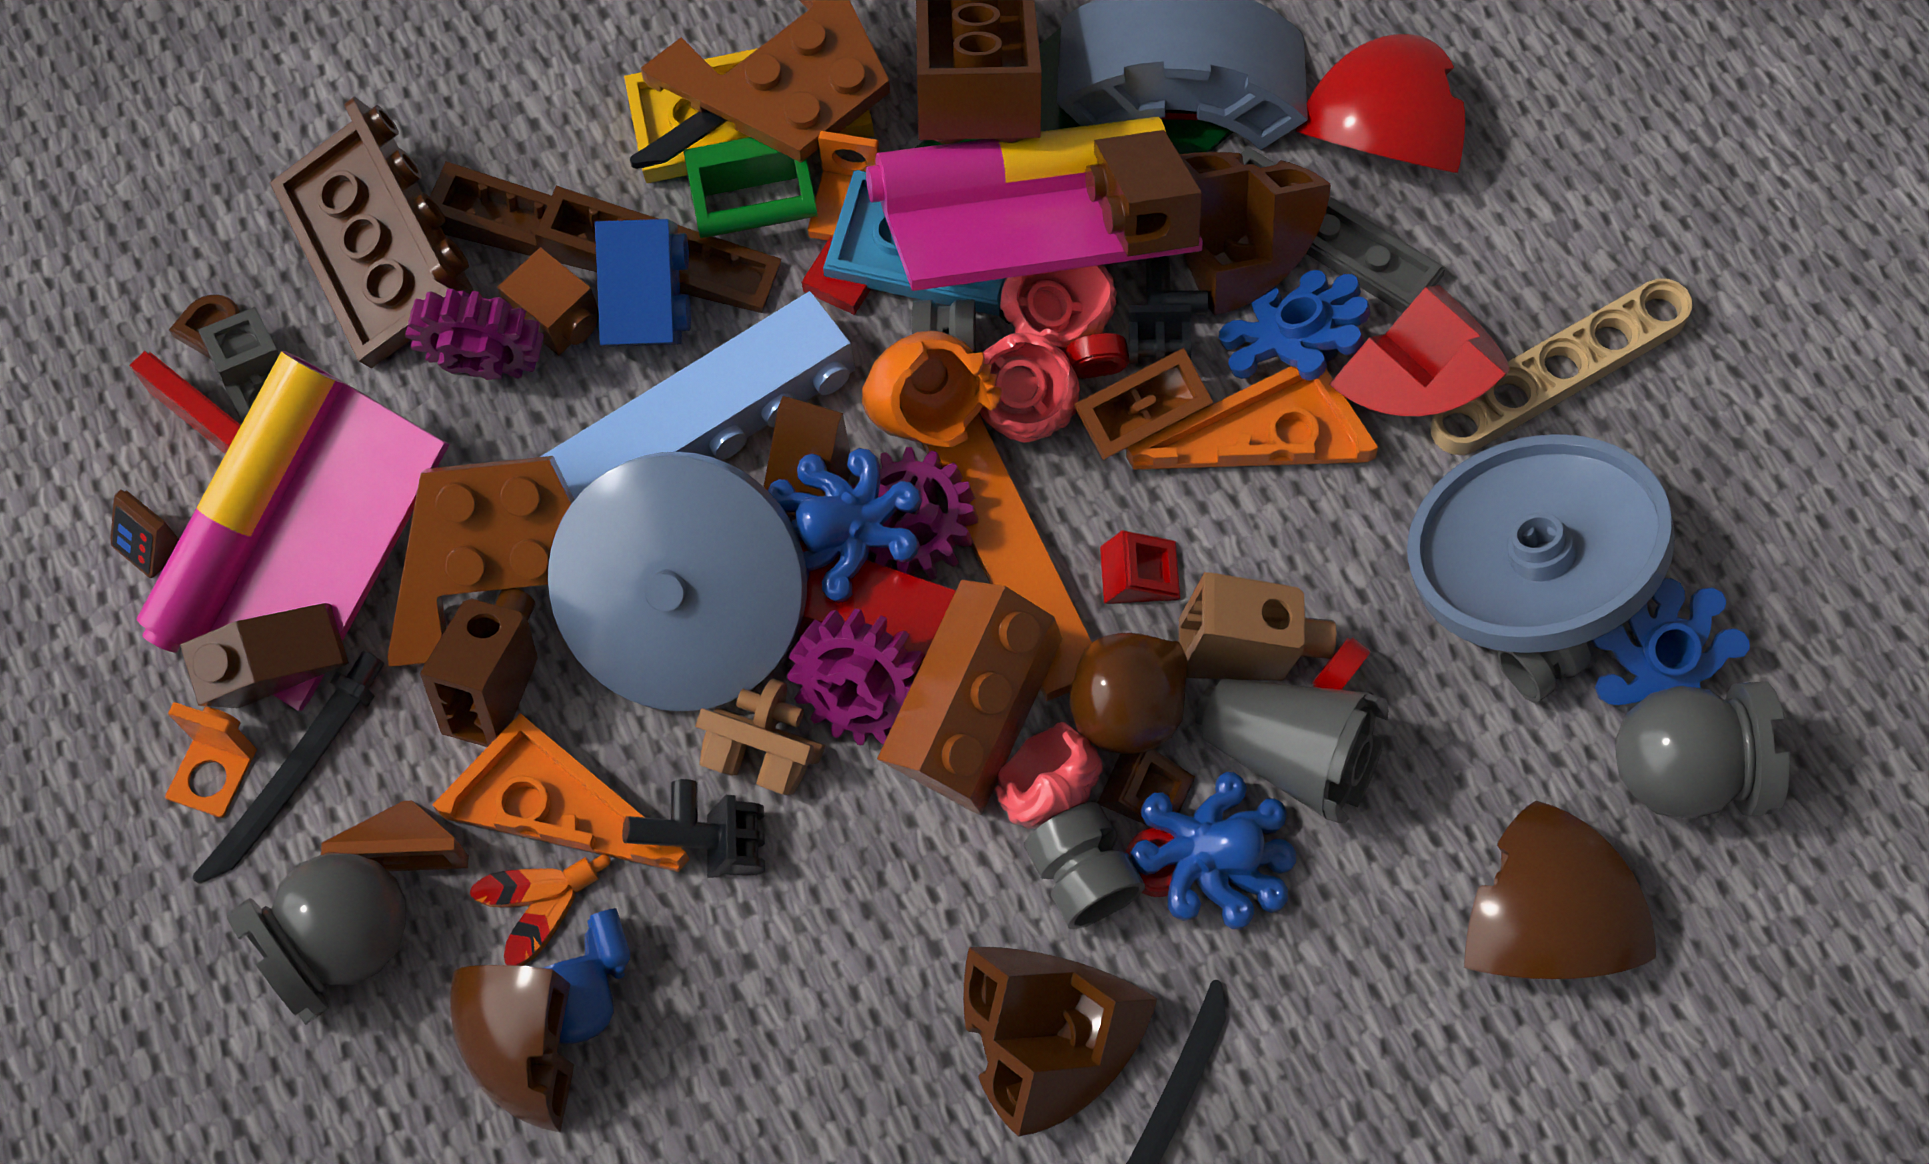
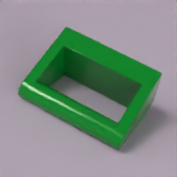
[684,137,818,239]

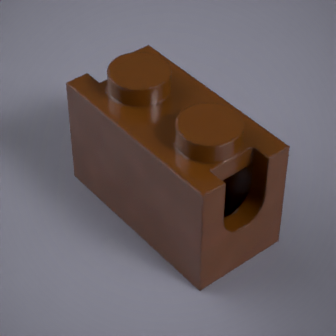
[1085,130,1202,257]

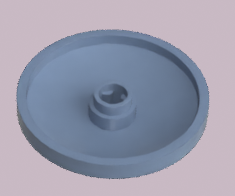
[1407,434,1675,653]
[548,452,807,711]

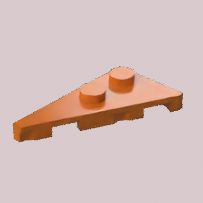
[432,713,690,872]

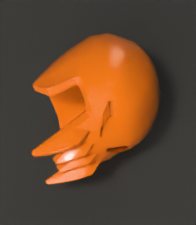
[862,331,1002,447]

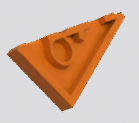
[1126,366,1378,470]

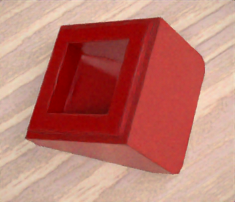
[1100,530,1180,604]

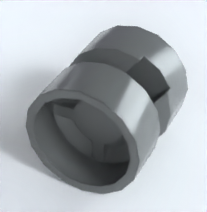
[1024,802,1145,929]

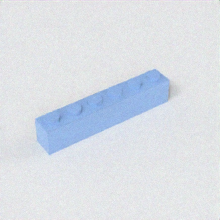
[540,291,855,499]

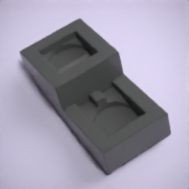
[198,307,279,423]

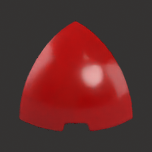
[1296,34,1465,174]
[1329,285,1509,416]

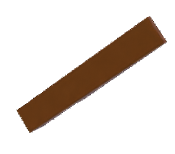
[430,161,782,313]

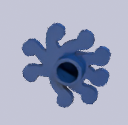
[1219,270,1370,381]
[768,448,922,603]
[1591,578,1750,705]
[1130,772,1296,930]

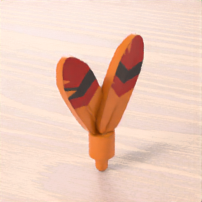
[470,854,611,966]

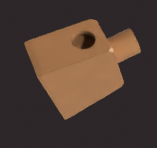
[1179,572,1336,681]

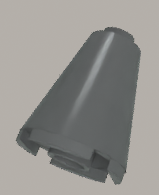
[1195,678,1389,824]

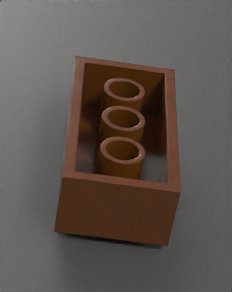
[916,0,1041,144]

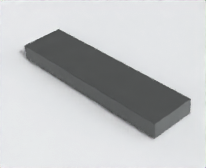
[1241,146,1446,314]

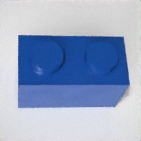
[595,219,691,347]

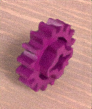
[405,289,544,380]
[851,447,978,580]
[787,609,925,745]

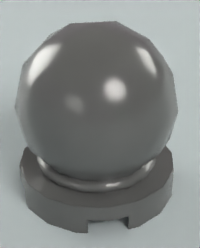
[1615,681,1790,819]
[226,852,406,1025]

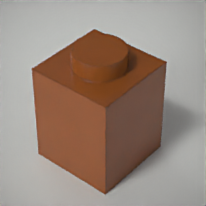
[497,247,599,356]

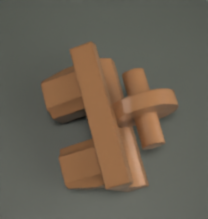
[695,679,826,795]

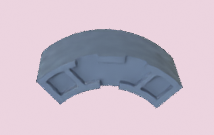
[1056,0,1308,150]

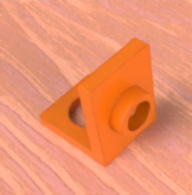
[807,131,880,241]
[165,702,257,818]

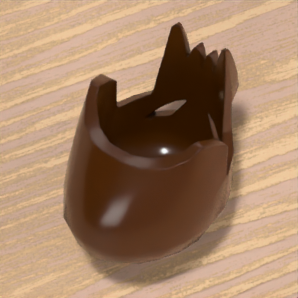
[1069,633,1188,754]

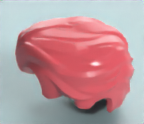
[1000,265,1117,352]
[979,333,1080,443]
[995,722,1103,829]

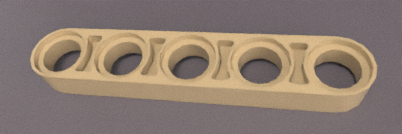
[1431,279,1692,455]

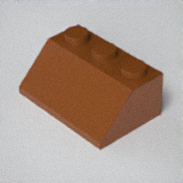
[877,580,1063,815]

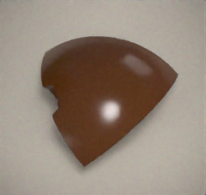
[1180,152,1331,316]
[1464,801,1656,979]
[963,947,1157,1137]
[450,965,574,1132]

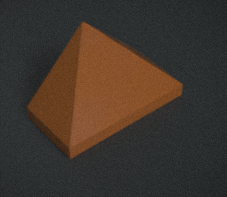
[1074,348,1213,460]
[321,800,469,871]

